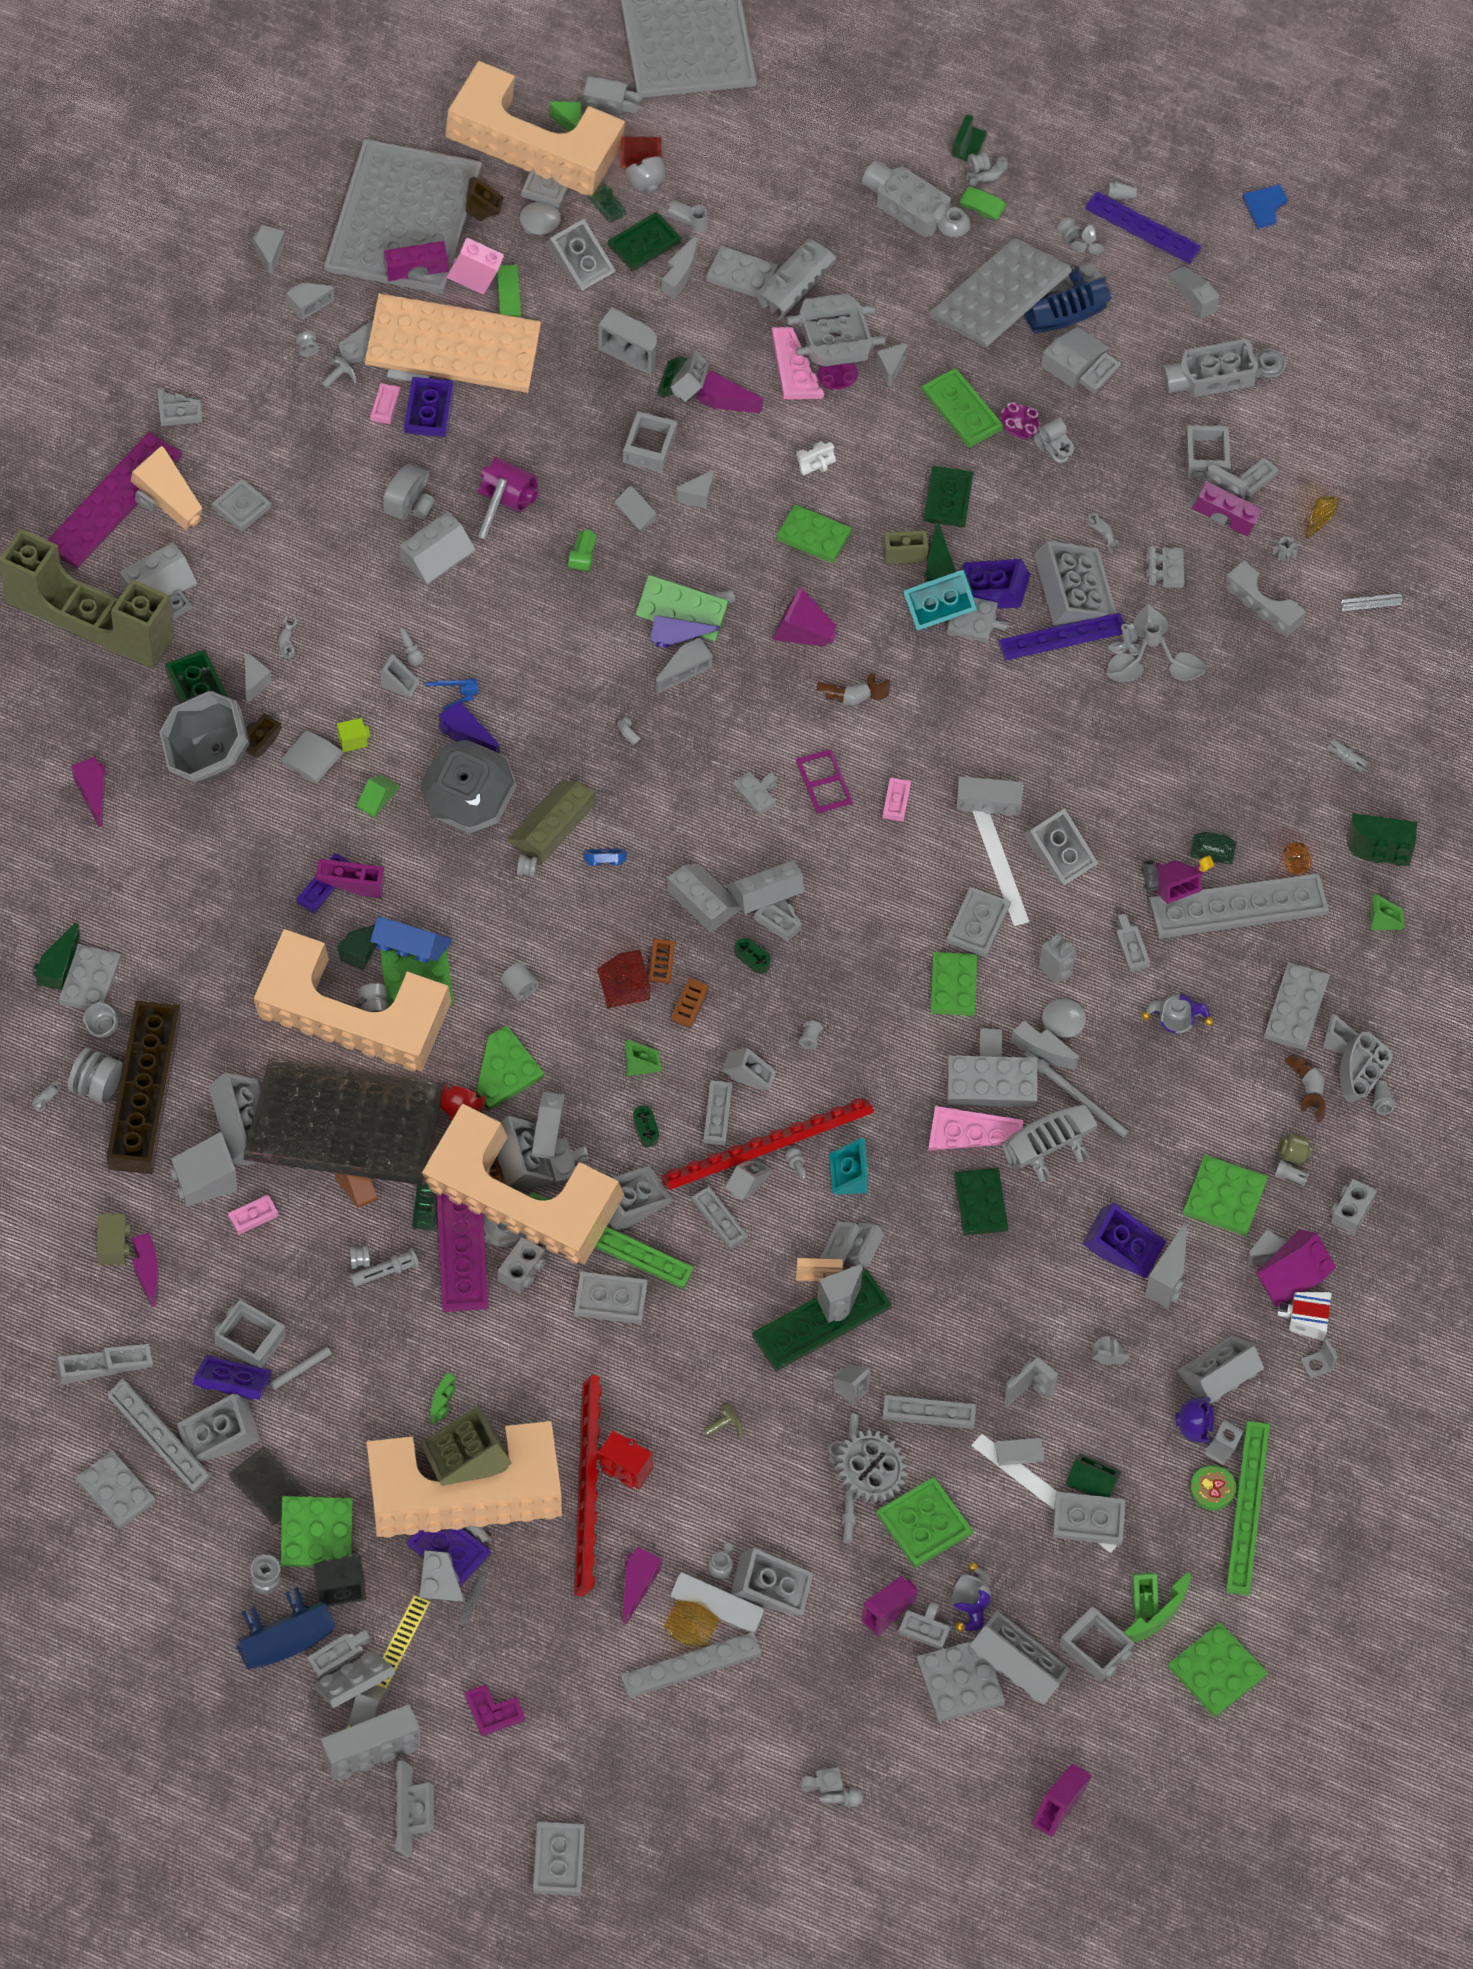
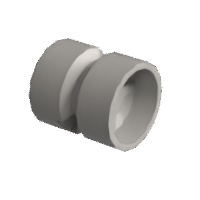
[358,983,389,1012]
[250,1554,281,1595]

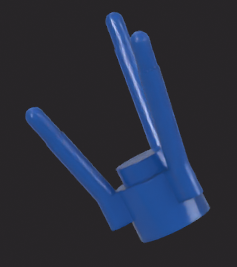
[425,678,479,711]

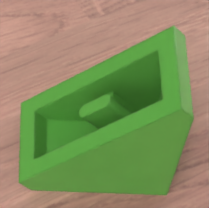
[550,101,581,132]
[357,775,400,818]
[1369,894,1405,930]
[624,1040,662,1076]
[1130,1572,1158,1619]

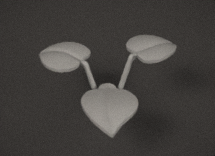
[1106,603,1207,682]

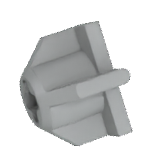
[1091,1336,1129,1365]

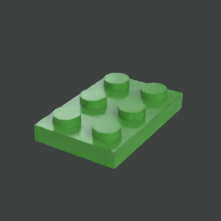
[777,504,852,564]
[930,952,977,1016]

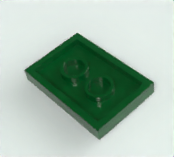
[608,211,681,272]
[923,466,974,528]
[954,1168,1009,1236]

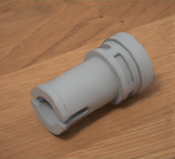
[1275,1160,1310,1186]

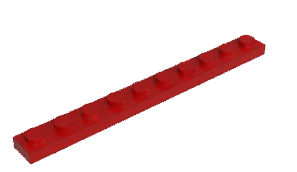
[661,1098,874,1190]
[574,1375,602,1597]

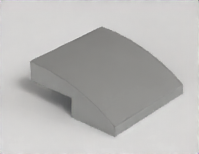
[280,730,343,783]

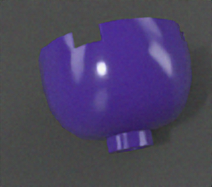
[1175,1397,1214,1443]

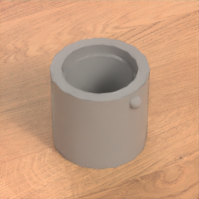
[500,962,539,1001]

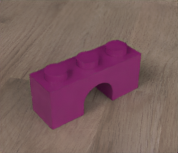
[384,241,448,282]
[1192,481,1262,537]

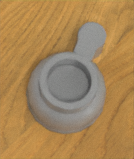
[708,1543,734,1579]

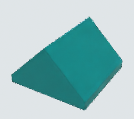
[829,1138,868,1195]

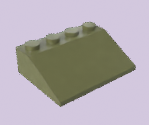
[421,1405,512,1486]

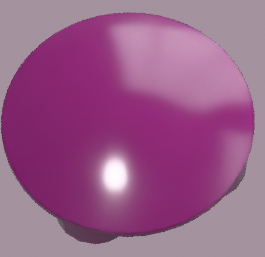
[817,363,858,390]
[1000,402,1040,439]

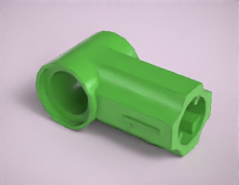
[568,529,597,572]

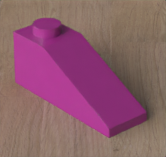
[697,370,763,413]
[71,757,107,827]
[315,859,385,898]
[622,1547,662,1625]

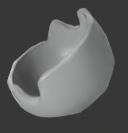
[83,1002,119,1039]

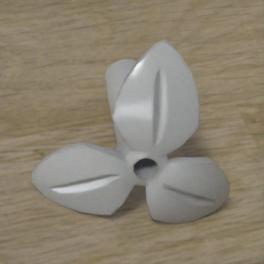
[1070,223,1105,255]
[321,356,356,389]
[1108,624,1142,656]

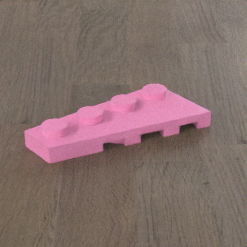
[771,327,824,400]
[928,1106,1023,1151]

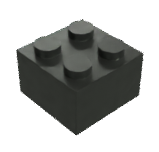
[314,1555,366,1607]

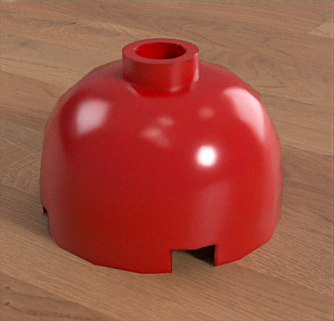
[440,1084,486,1121]

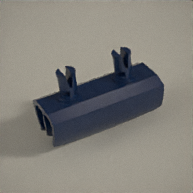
[1024,266,1112,333]
[235,1587,335,1669]

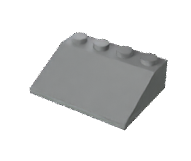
[1034,541,1117,625]

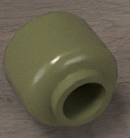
[1278,1133,1313,1165]

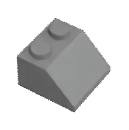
[817,1264,863,1322]

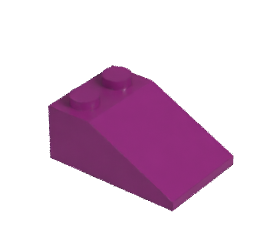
[1255,1229,1336,1307]

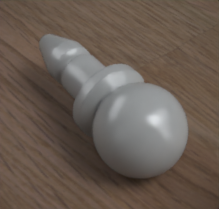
[400,628,424,666]
[785,1147,806,1179]
[819,1788,863,1807]

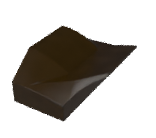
[465,176,504,222]
[246,713,282,758]

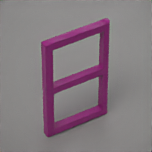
[795,749,853,814]

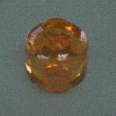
[1282,842,1312,874]

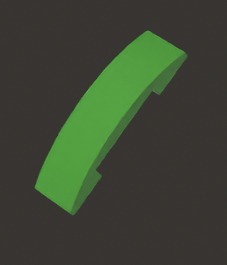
[1124,1572,1191,1643]

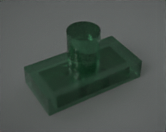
[587,184,627,224]

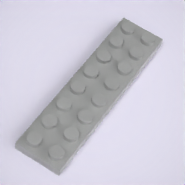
[1149,873,1329,939]

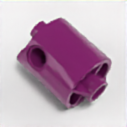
[478,456,539,513]

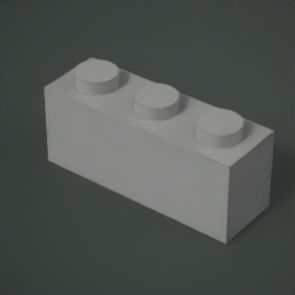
[956,776,1024,816]

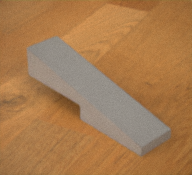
[55,1344,153,1385]

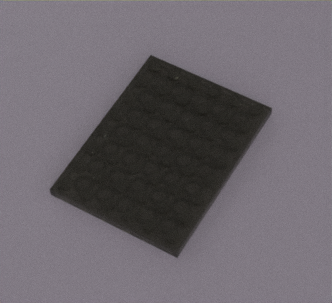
[244,1058,445,1185]

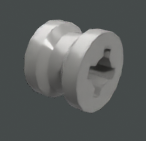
[968,151,990,174]
[1056,217,1082,243]
[296,331,319,357]
[517,854,538,878]
[350,1245,370,1269]

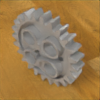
[834,1430,908,1505]

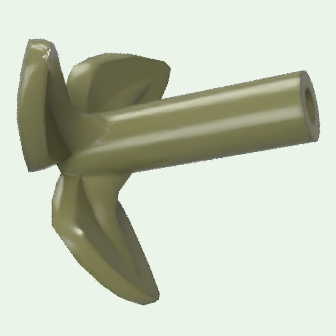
[703,1402,743,1438]

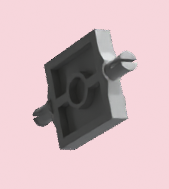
[947,598,1008,643]

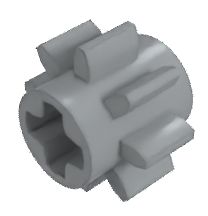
[1272,535,1299,562]

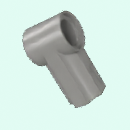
[668,200,708,233]

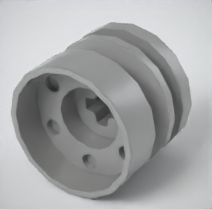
[68,1047,123,1105]

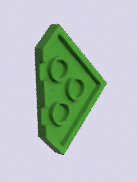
[477,1025,544,1111]

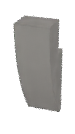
[661,237,697,299]
[1011,1020,1079,1069]

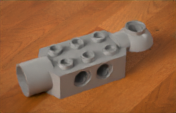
[862,160,971,237]
[1162,339,1286,398]

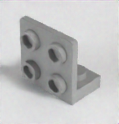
[1189,463,1248,525]
[1004,1357,1058,1408]

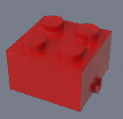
[598,1431,654,1490]

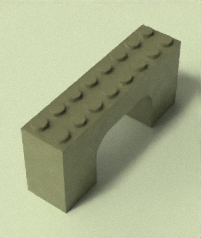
[0,528,175,669]

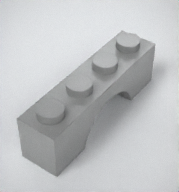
[1225,561,1306,638]

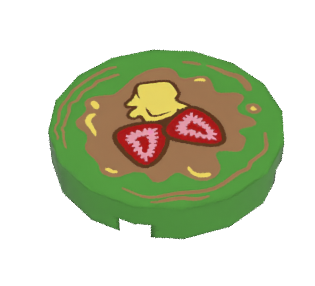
[1190,1466,1236,1511]

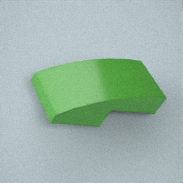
[959,187,1006,220]
[430,1373,456,1425]

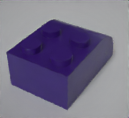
[404,377,454,438]

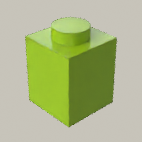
[337,718,371,752]

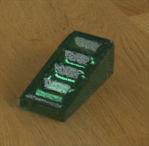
[412,1184,437,1231]

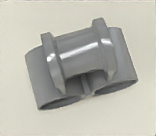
[1034,417,1074,463]

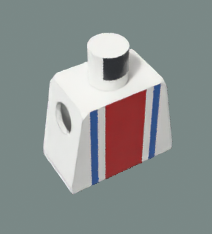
[1277,1292,1331,1341]

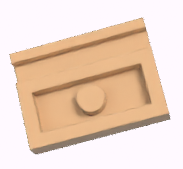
[796,1258,843,1281]

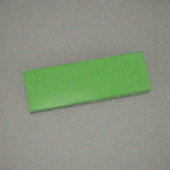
[497,265,521,318]

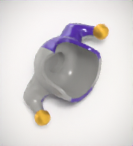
[1141,993,1214,1033]
[950,1562,991,1632]

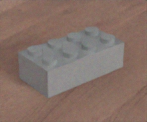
[947,1056,1037,1107]
[321,1704,421,1781]

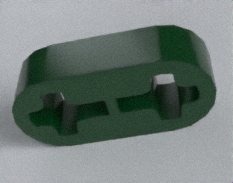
[734,938,771,973]
[633,1105,659,1147]

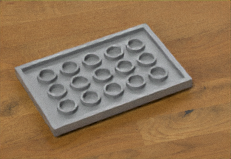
[930,238,1072,347]

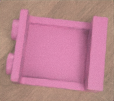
[446,238,504,295]

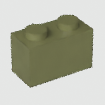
[883,530,928,564]
[97,1214,131,1265]

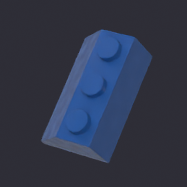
[370,916,452,963]

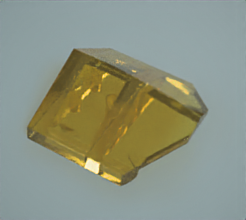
[1305,496,1339,539]
[664,1600,720,1647]

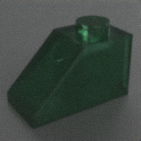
[337,924,377,970]

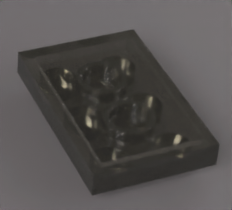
[228,1446,309,1525]

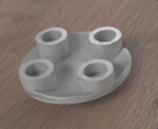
[520,202,561,235]
[1042,999,1086,1038]

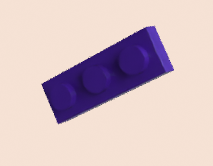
[296,853,352,914]

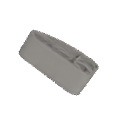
[384,464,429,520]
[1340,1032,1392,1103]

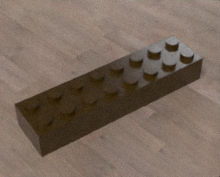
[106,1001,181,1175]

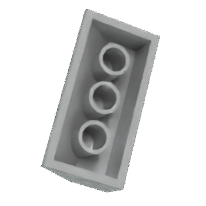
[208,1072,280,1166]
[970,1611,1071,1704]

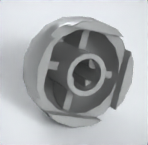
[624,156,666,194]

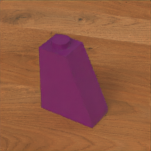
[861,1576,918,1637]
[1032,1763,1092,1837]

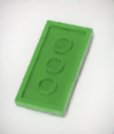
[922,368,1003,448]
[636,575,729,641]

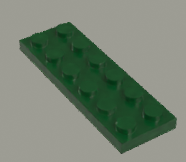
[752,1270,891,1372]

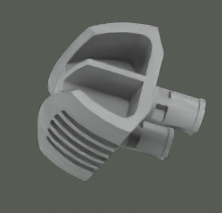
[756,239,837,320]
[1002,1105,1098,1183]

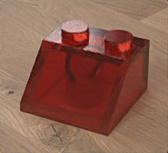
[597,950,651,1008]

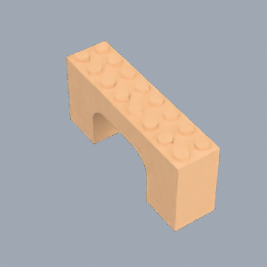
[445,61,625,197]
[254,929,451,1072]
[422,1104,624,1265]
[367,1421,562,1538]

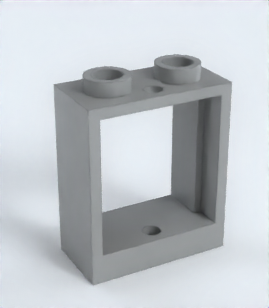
[623,411,677,473]
[1185,425,1231,479]
[213,1300,286,1368]
[1059,1606,1134,1682]

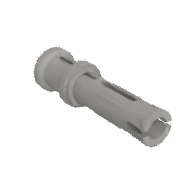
[350,1248,419,1288]

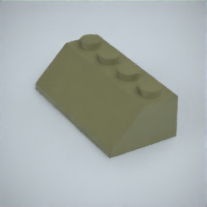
[507,781,595,865]

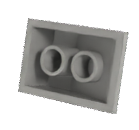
[545,219,616,292]
[1041,326,1111,389]
[1022,808,1098,886]
[608,1166,673,1231]
[1145,1225,1187,1309]
[177,1394,260,1462]
[731,1548,814,1617]

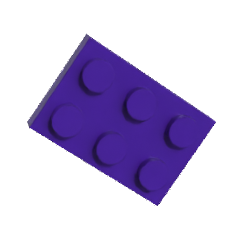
[193,1355,272,1400]
[407,1529,491,1587]

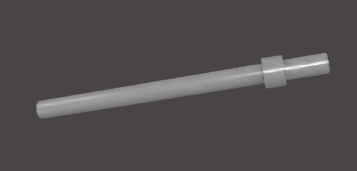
[1023,1050,1129,1138]
[842,1414,859,1543]

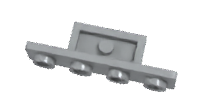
[395,1760,434,1858]

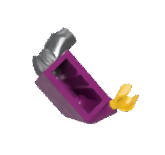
[1141,856,1214,904]

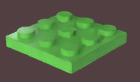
[380,949,454,1007]
[1183,1155,1268,1236]
[876,1477,973,1568]
[280,1496,352,1567]
[1168,1623,1267,1718]

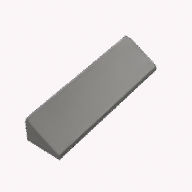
[670,1572,765,1634]

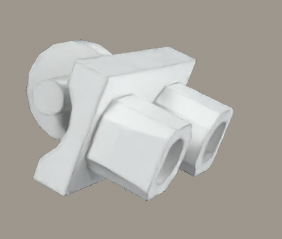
[796,441,836,475]

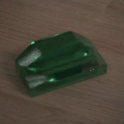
[1190,832,1237,865]

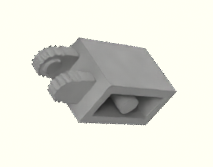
[583,76,641,115]
[1039,933,1076,985]

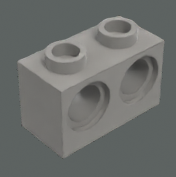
[1330,1179,1377,1235]
[497,1237,546,1294]

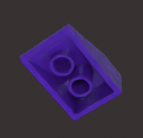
[962,559,1030,609]
[1082,1203,1166,1279]

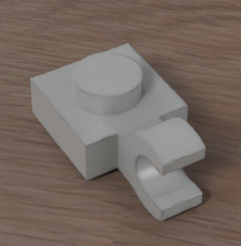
[800,1767,844,1796]

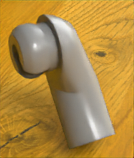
[617,717,641,746]
[32,1082,61,1112]

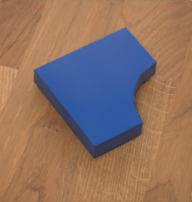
[1242,184,1288,229]

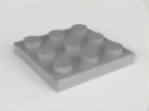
[916,1641,1005,1723]

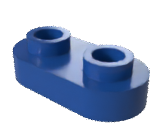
[583,848,627,866]

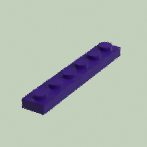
[1086,191,1201,264]
[999,612,1125,661]

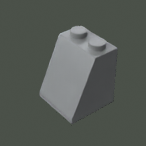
[169,1132,238,1207]

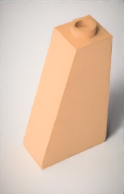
[131,446,202,530]

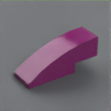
[132,1232,159,1308]

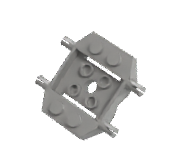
[786,293,886,367]

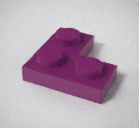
[464,1685,525,1737]

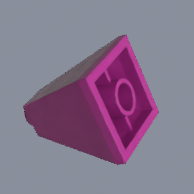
[772,587,837,646]

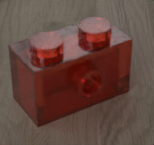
[621,136,662,168]

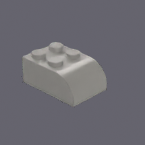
[598,308,657,375]

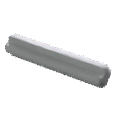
[1340,593,1403,611]

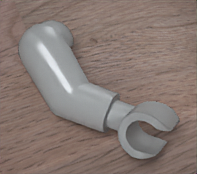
[966,157,1008,186]
[1088,513,1120,554]
[278,616,297,659]

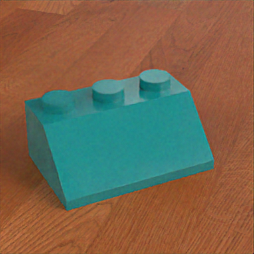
[904,570,977,631]

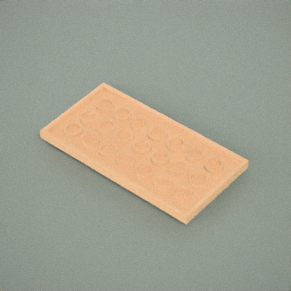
[365,293,541,393]

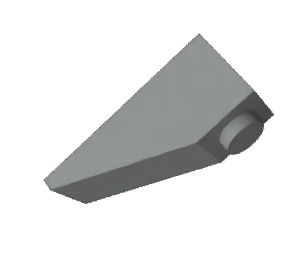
[1167,266,1220,319]
[671,349,710,402]
[655,637,713,694]
[532,1092,565,1159]

